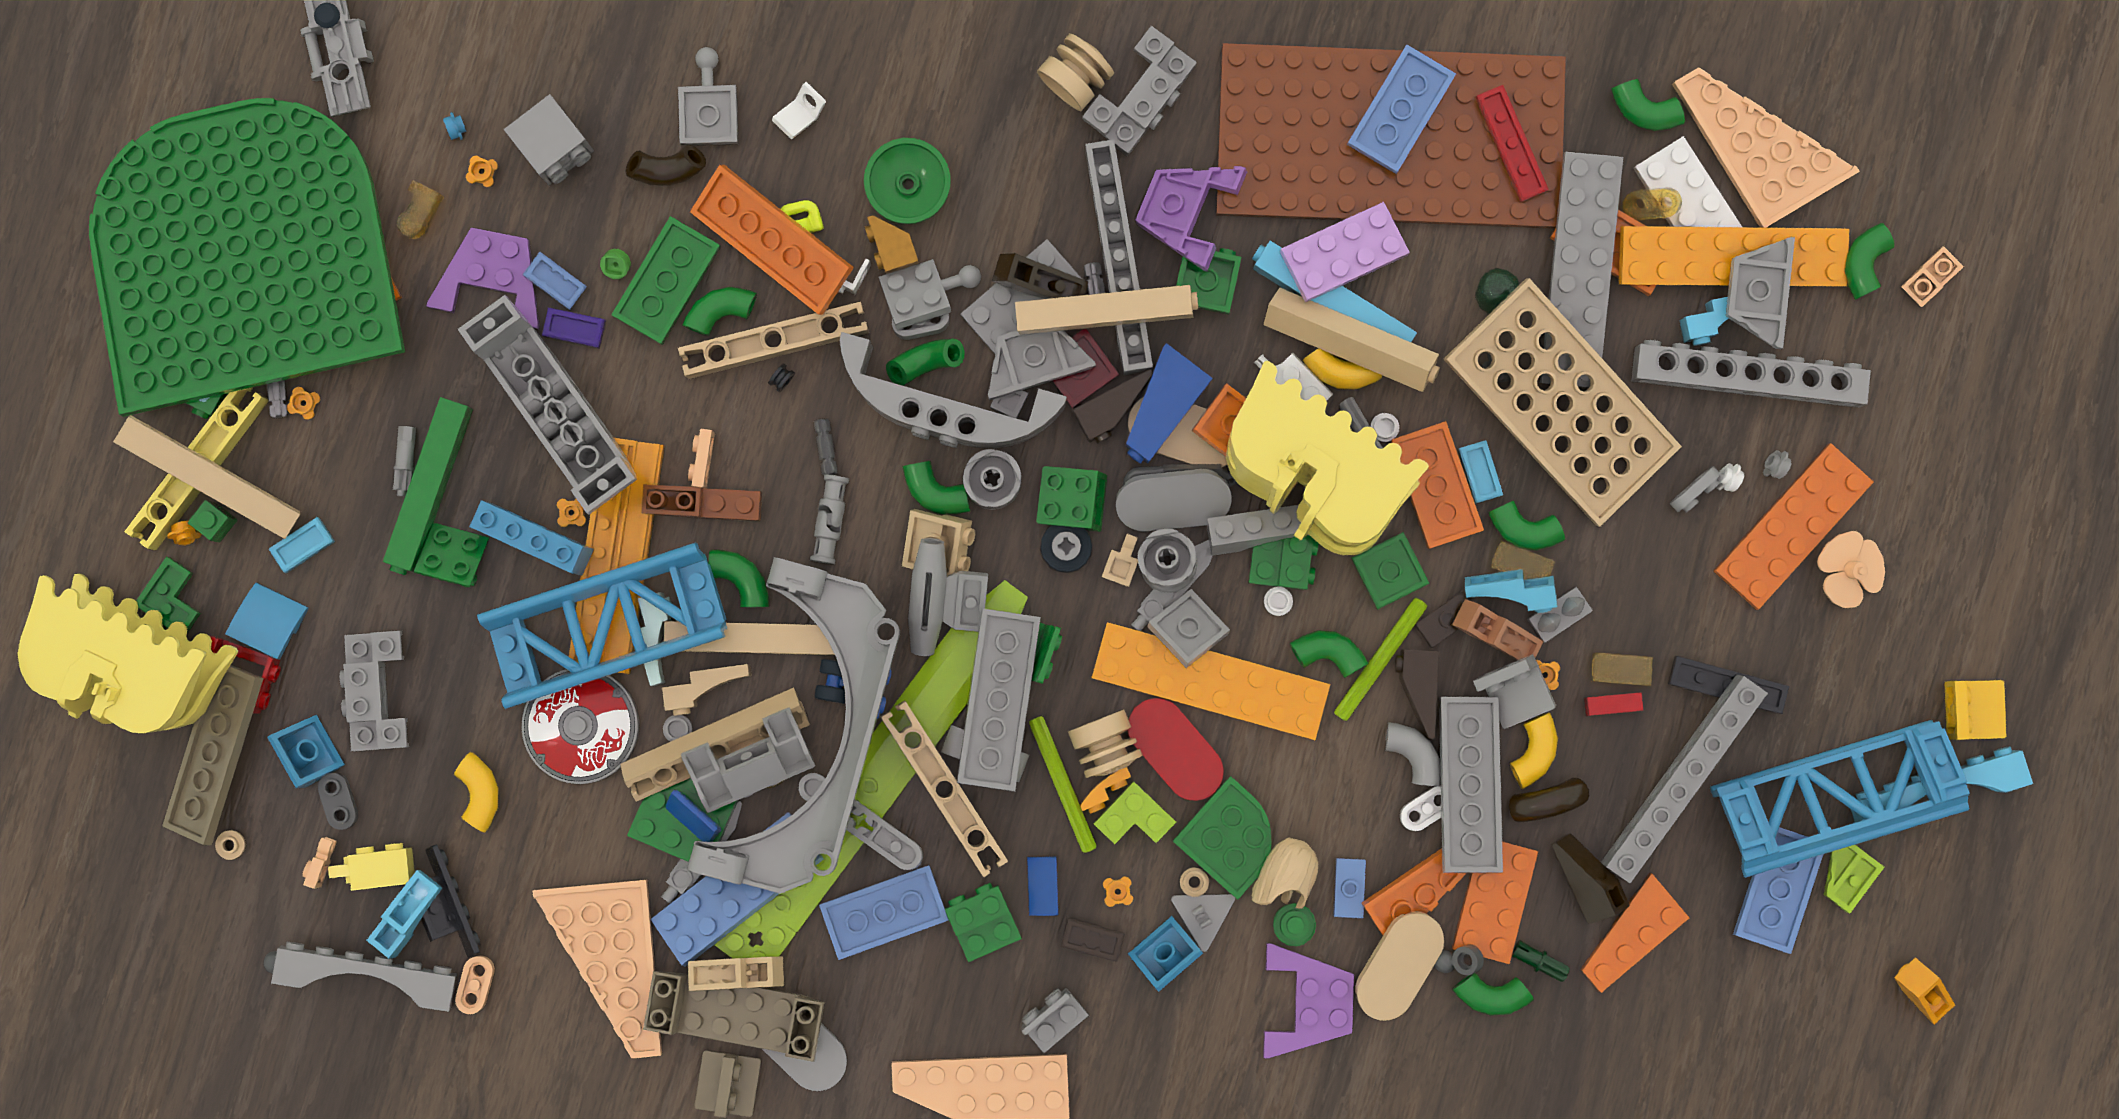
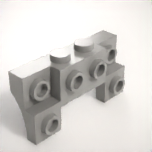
[1082,26,1197,157]
[340,631,409,751]
[681,707,815,813]

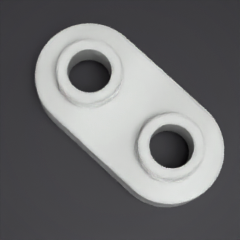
[1400,786,1441,831]

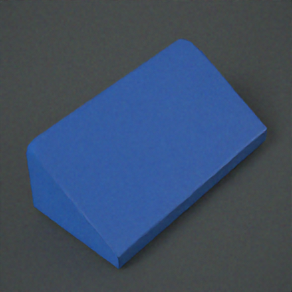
[666,790,722,842]
[1027,856,1058,916]

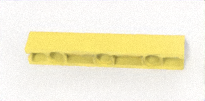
[124,387,269,550]

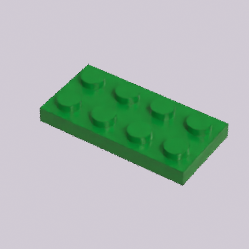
[611,216,721,345]

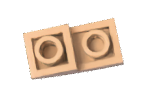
[1901,246,1964,307]

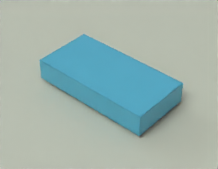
[1457,440,1503,504]
[269,517,335,573]

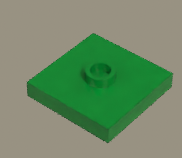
[1351,532,1430,610]

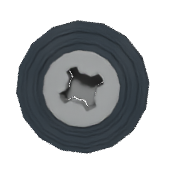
[1040,525,1092,573]

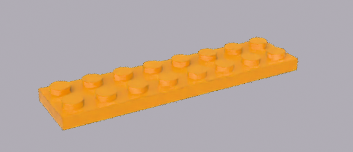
[1619,226,1849,286]
[1092,622,1331,740]

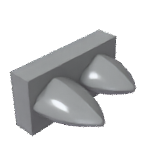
[1527,587,1593,643]

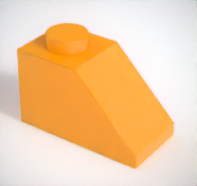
[1894,958,1955,1025]

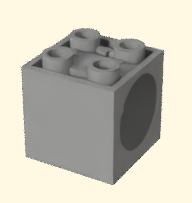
[504,94,594,185]

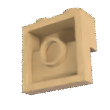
[902,509,975,576]

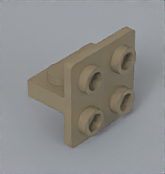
[695,1050,761,1118]

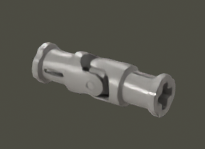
[810,475,849,565]

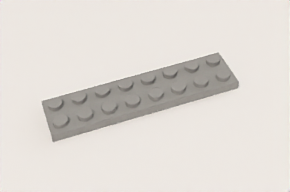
[1540,152,1623,387]

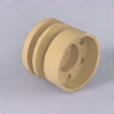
[1037,33,1114,111]
[1068,710,1143,778]

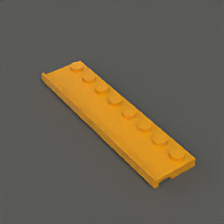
[569,438,664,674]

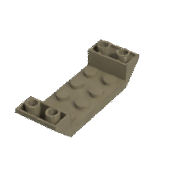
[643,971,825,1062]

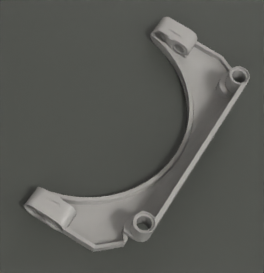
[687,557,900,894]

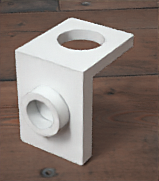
[772,82,826,139]
[838,259,871,295]

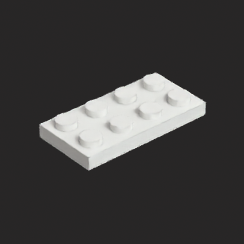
[1633,136,1742,227]

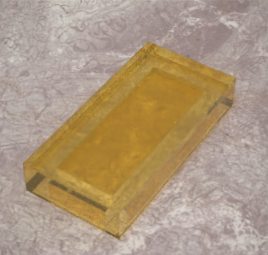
[1490,540,1555,580]
[1591,653,1653,686]

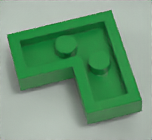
[136,556,201,633]

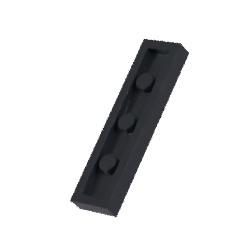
[1668,656,1789,714]

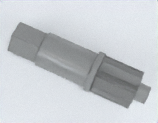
[393,426,416,497]

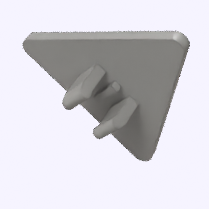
[1171,894,1235,952]

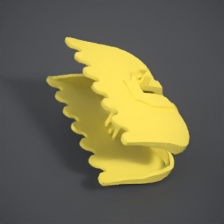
[1226,361,1429,555]
[18,574,238,733]

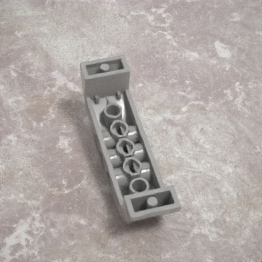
[458,295,637,515]
[840,332,1067,449]

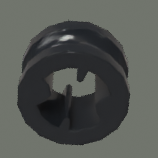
[768,363,795,393]

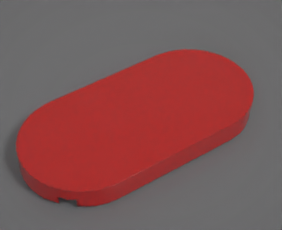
[1128,698,1223,801]

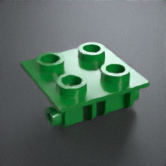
[414,522,489,588]

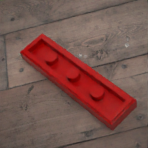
[1475,85,1549,202]

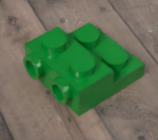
[1176,248,1242,315]
[1248,535,1319,590]
[945,882,1022,962]

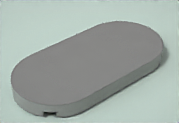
[1116,469,1232,531]
[762,1023,847,1091]

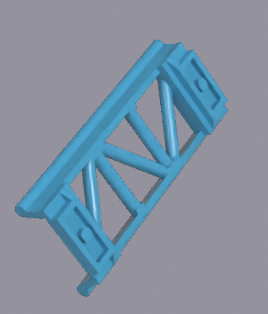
[477,542,727,709]
[1710,720,1970,878]

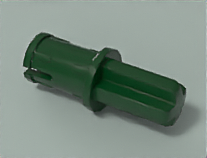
[1512,940,1570,982]

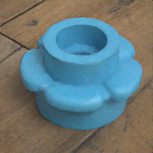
[443,112,467,140]

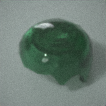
[1475,268,1520,314]

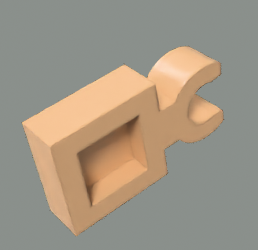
[303,837,337,889]

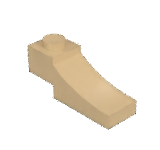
[662,664,752,716]
[688,957,784,991]

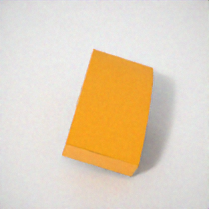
[1080,767,1131,814]

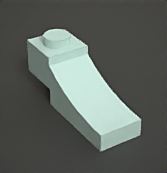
[638,592,672,686]

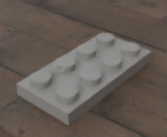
[960,239,1082,354]

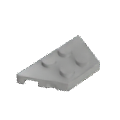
[1726,237,1795,349]
[988,330,1096,400]

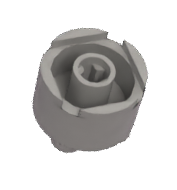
[963,449,1021,510]
[1138,528,1197,592]

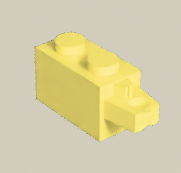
[328,843,415,891]

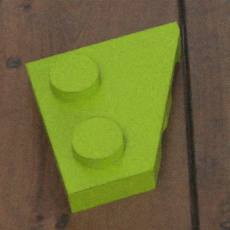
[1824,845,1884,913]

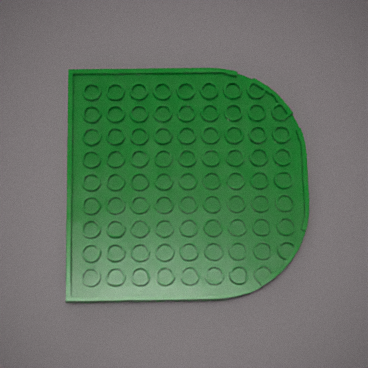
[89,98,405,417]

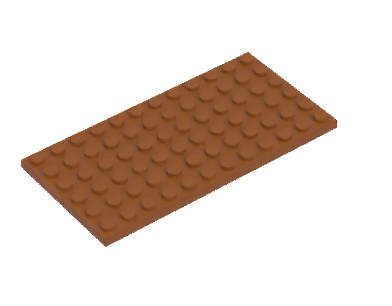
[1216,43,1566,229]

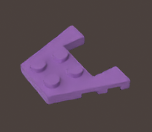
[1135,166,1247,271]
[427,228,539,330]
[1263,943,1354,1058]

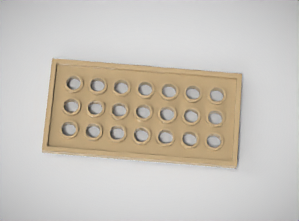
[1444,278,1682,527]

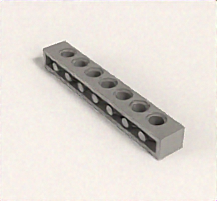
[1085,139,1153,376]
[1631,340,1871,408]
[1601,674,1768,883]

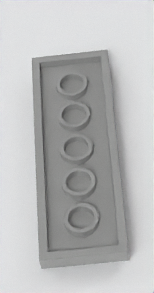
[956,609,1041,791]
[1439,697,1503,873]

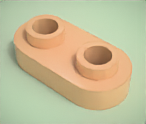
[455,955,495,1014]

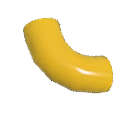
[1303,348,1382,389]
[1509,712,1558,789]
[454,752,498,833]

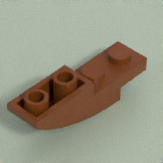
[641,484,762,521]

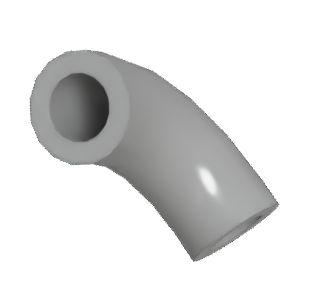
[1385,722,1441,786]

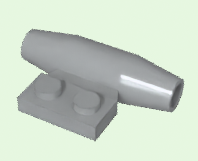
[908,538,988,656]

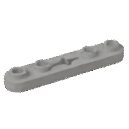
[798,773,923,870]

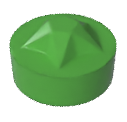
[600,249,631,279]

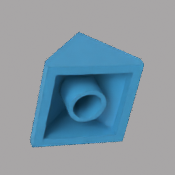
[267,715,345,788]
[1128,916,1203,992]

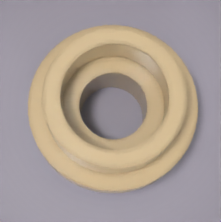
[215,830,246,860]
[1180,867,1209,897]

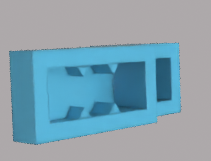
[1679,297,1729,346]
[1465,569,1557,613]
[366,870,442,958]

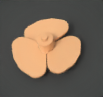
[1817,531,1885,608]

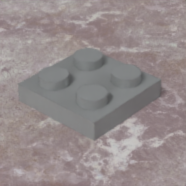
[1147,589,1230,668]

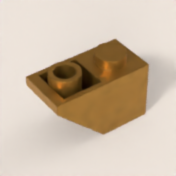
[865,215,919,274]

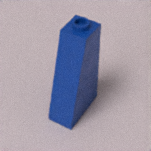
[1125,343,1213,464]

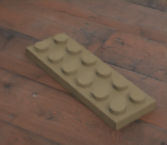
[162,665,264,845]

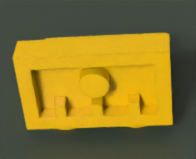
[1945,680,2006,740]

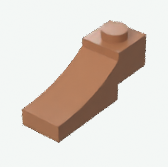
[1452,599,1544,660]

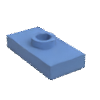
[523,252,587,310]
[1333,858,1366,918]

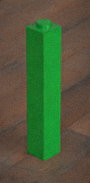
[383,397,473,575]

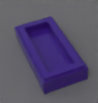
[542,307,606,349]

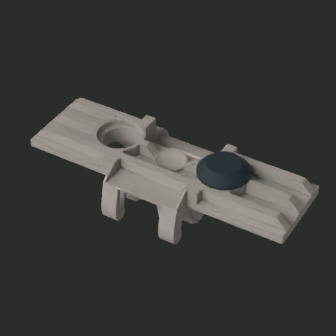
[300,0,374,117]

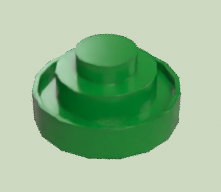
[1272,903,1316,946]

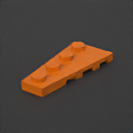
[1361,848,1466,936]

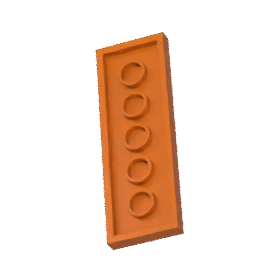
[690,165,854,315]
[1714,443,1874,610]

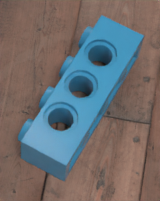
[469,500,594,576]

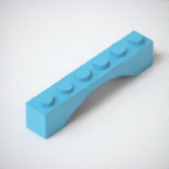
[1851,746,2033,823]

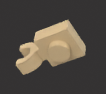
[1102,534,1138,587]

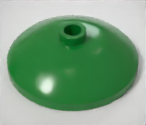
[864,138,951,224]

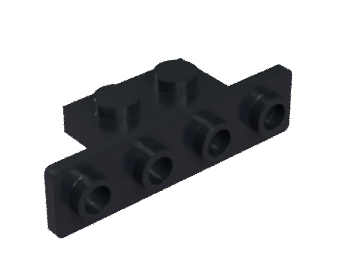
[421,844,481,958]

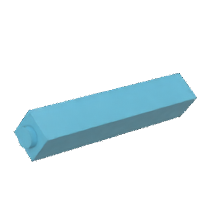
[1252,241,1417,342]

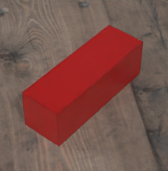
[1584,692,1643,716]

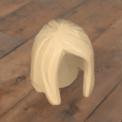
[1251,838,1318,909]

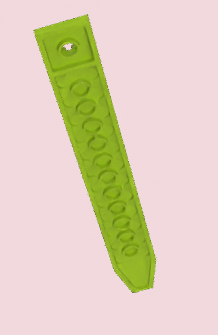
[715,580,1028,959]

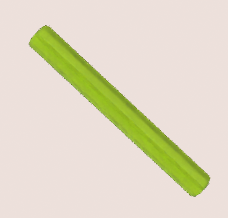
[1334,598,1427,721]
[1029,716,1096,853]

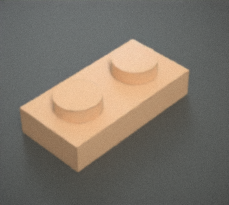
[688,429,715,488]

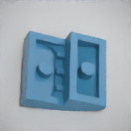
[225,583,309,659]

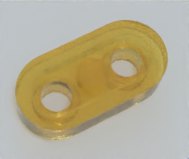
[1623,187,1682,220]

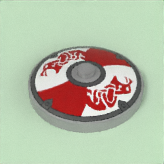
[522,669,639,784]

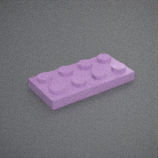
[1280,202,1410,303]

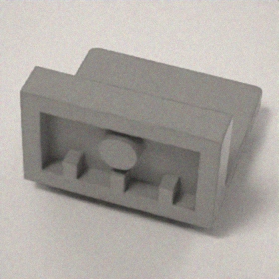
[1473,654,1556,729]
[1021,988,1089,1053]

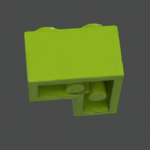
[1093,781,1176,844]

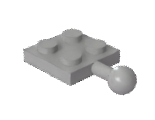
[678,47,738,146]
[879,259,981,330]

